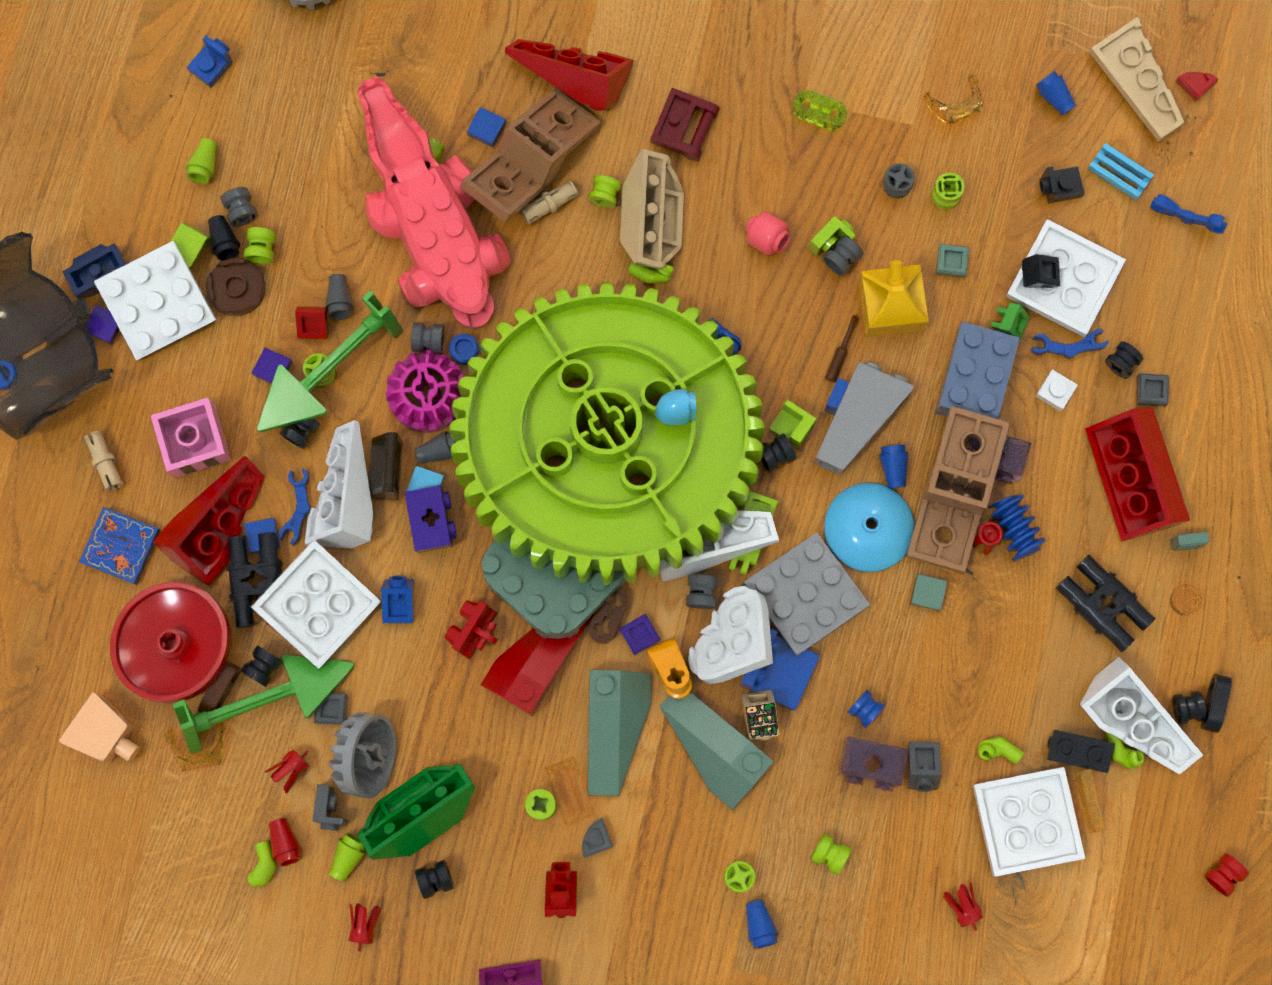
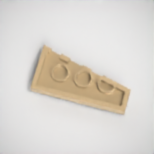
[1089,17,1185,142]

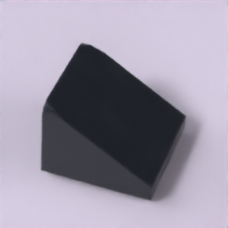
[1022,254,1060,288]

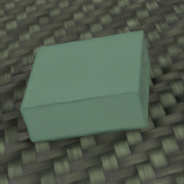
[936,244,969,278]
[1170,532,1209,551]
[910,574,947,611]

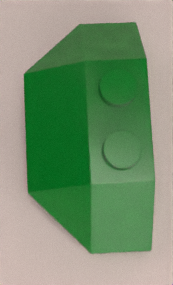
[357,764,475,860]

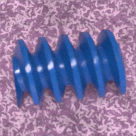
[987,494,1046,562]

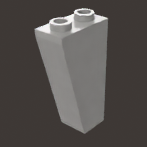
[813,362,914,476]

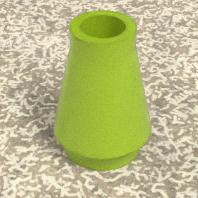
[185,138,218,184]
[329,833,367,882]

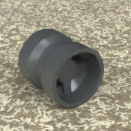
[220,187,258,227]
[822,235,864,277]
[411,322,445,354]
[686,574,718,609]

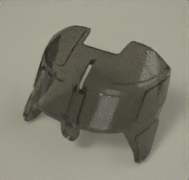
[0,232,113,440]

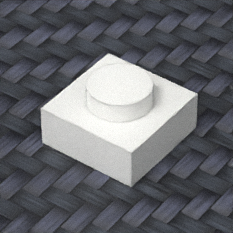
[1035,369,1078,412]

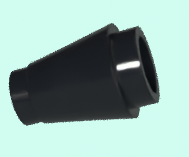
[208,215,240,261]

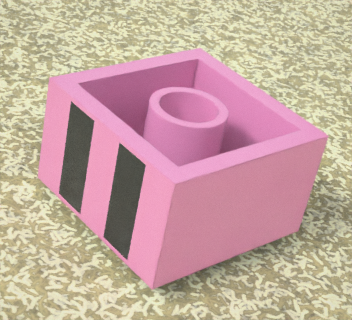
[150,398,232,478]

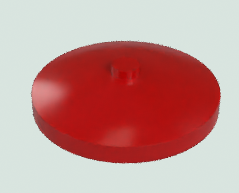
[110,582,231,704]

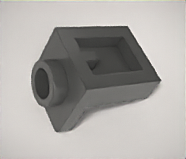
[907,742,941,792]
[313,784,348,831]

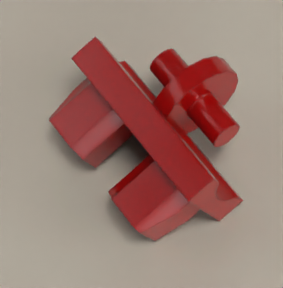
[444,600,498,659]
[545,862,577,918]

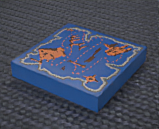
[79,507,160,585]

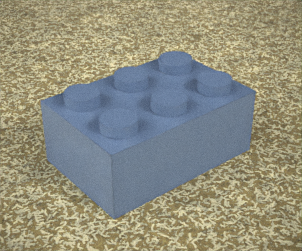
[935,322,1020,419]

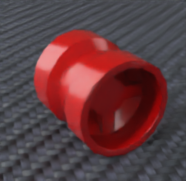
[1204,853,1249,897]

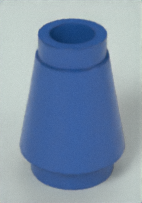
[1036,71,1076,115]
[879,445,909,488]
[746,900,779,949]

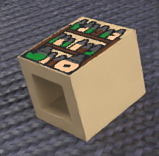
[741,690,780,741]

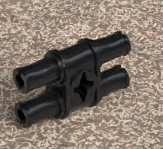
[226,532,284,628]
[1056,555,1156,652]

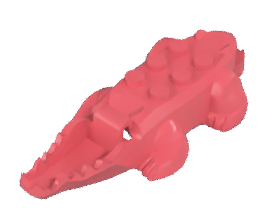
[357,76,511,329]

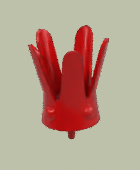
[972,522,1002,555]
[264,750,310,794]
[943,882,983,931]
[348,903,381,951]

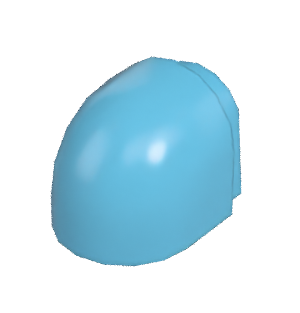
[655,389,696,425]

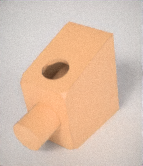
[59,692,140,763]

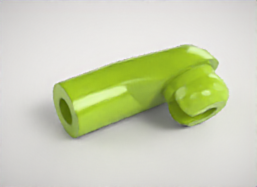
[628,262,674,284]
[1105,732,1144,769]
[978,736,1024,765]
[247,840,277,887]

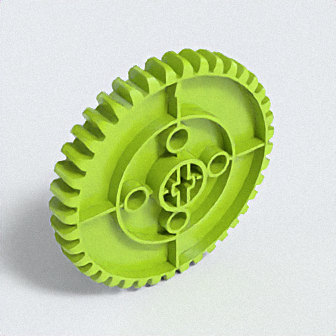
[449,282,765,585]

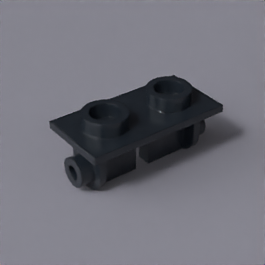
[1047,730,1115,773]

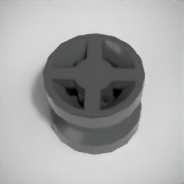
[883,163,914,199]

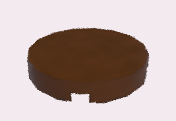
[206,257,266,316]

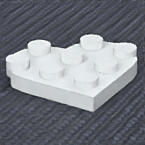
[688,586,773,684]

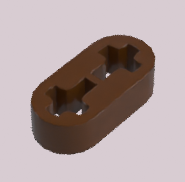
[589,589,628,644]
[198,661,241,713]

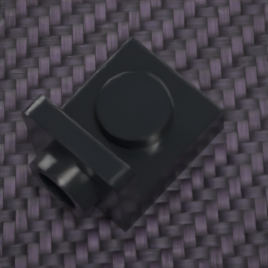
[1039,166,1084,204]

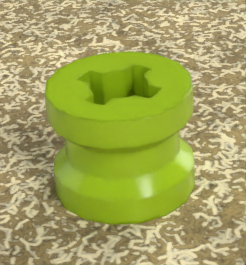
[588,175,622,208]
[303,353,336,387]
[525,789,557,820]
[724,861,756,893]

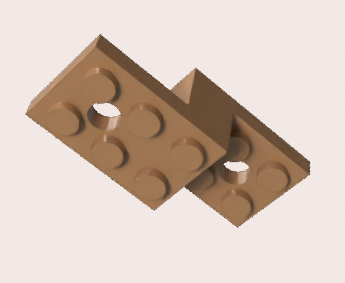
[460,88,601,223]
[906,406,1010,574]

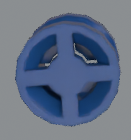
[847,690,886,728]

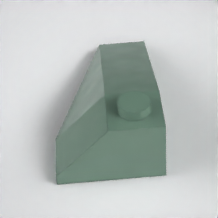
[588,670,651,796]
[660,683,774,810]

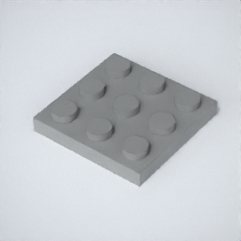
[743,532,870,657]

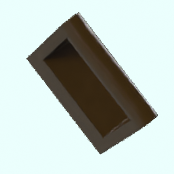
[369,432,403,500]

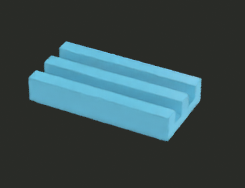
[1087,143,1154,200]

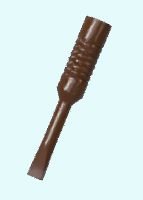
[825,315,859,383]

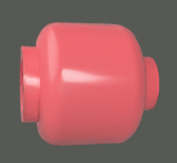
[746,212,791,256]

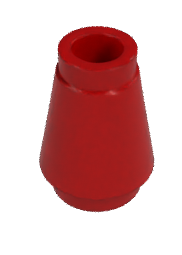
[269,818,302,867]

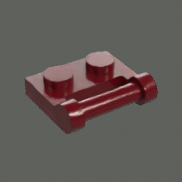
[650,88,720,161]

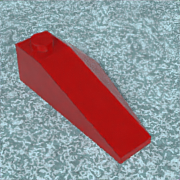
[505,39,633,111]
[153,456,265,586]
[481,612,595,716]

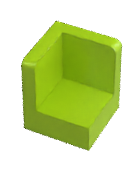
[171,222,210,267]
[770,400,817,449]

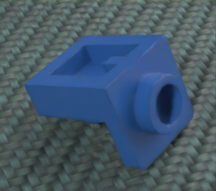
[187,35,233,88]
[381,575,414,623]

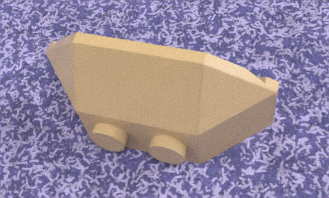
[620,148,684,269]

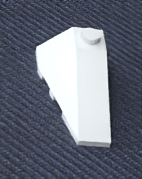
[304,420,373,548]
[660,510,779,582]

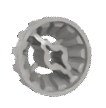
[329,712,397,798]

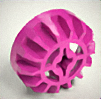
[386,350,464,433]

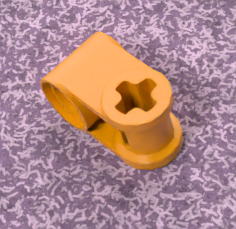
[646,637,693,700]

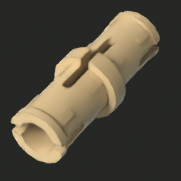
[520,180,579,225]
[84,431,124,492]

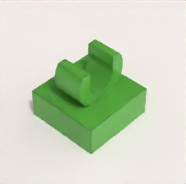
[991,302,1030,343]

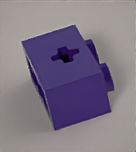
[404,485,457,553]

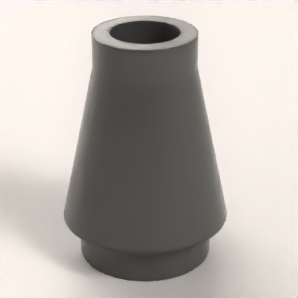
[325,274,354,320]
[415,431,455,464]

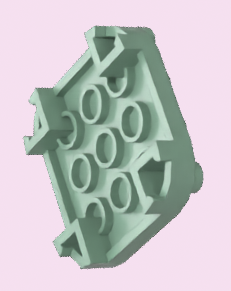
[481,539,626,639]

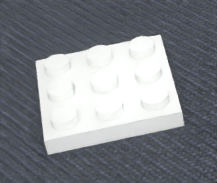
[1005,219,1126,337]
[94,241,217,360]
[251,540,381,669]
[972,767,1085,877]

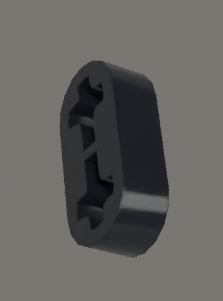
[1201,673,1232,733]

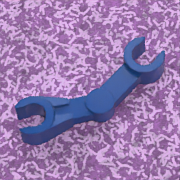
[1150,194,1227,234]
[1030,329,1109,359]
[278,468,311,546]

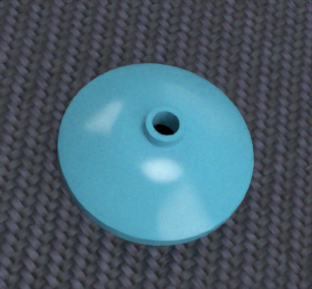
[824,483,914,572]

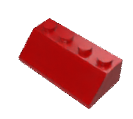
[1085,407,1190,541]

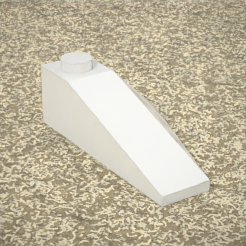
[1080,657,1203,775]

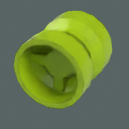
[932,172,965,209]
[244,227,276,264]
[810,833,852,875]

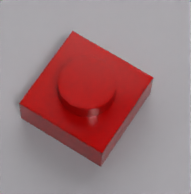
[295,306,329,339]

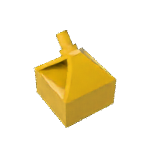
[858,260,929,337]

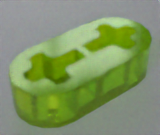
[793,90,847,130]

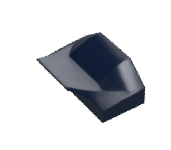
[62,243,126,299]

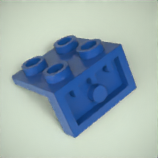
[739,628,819,710]

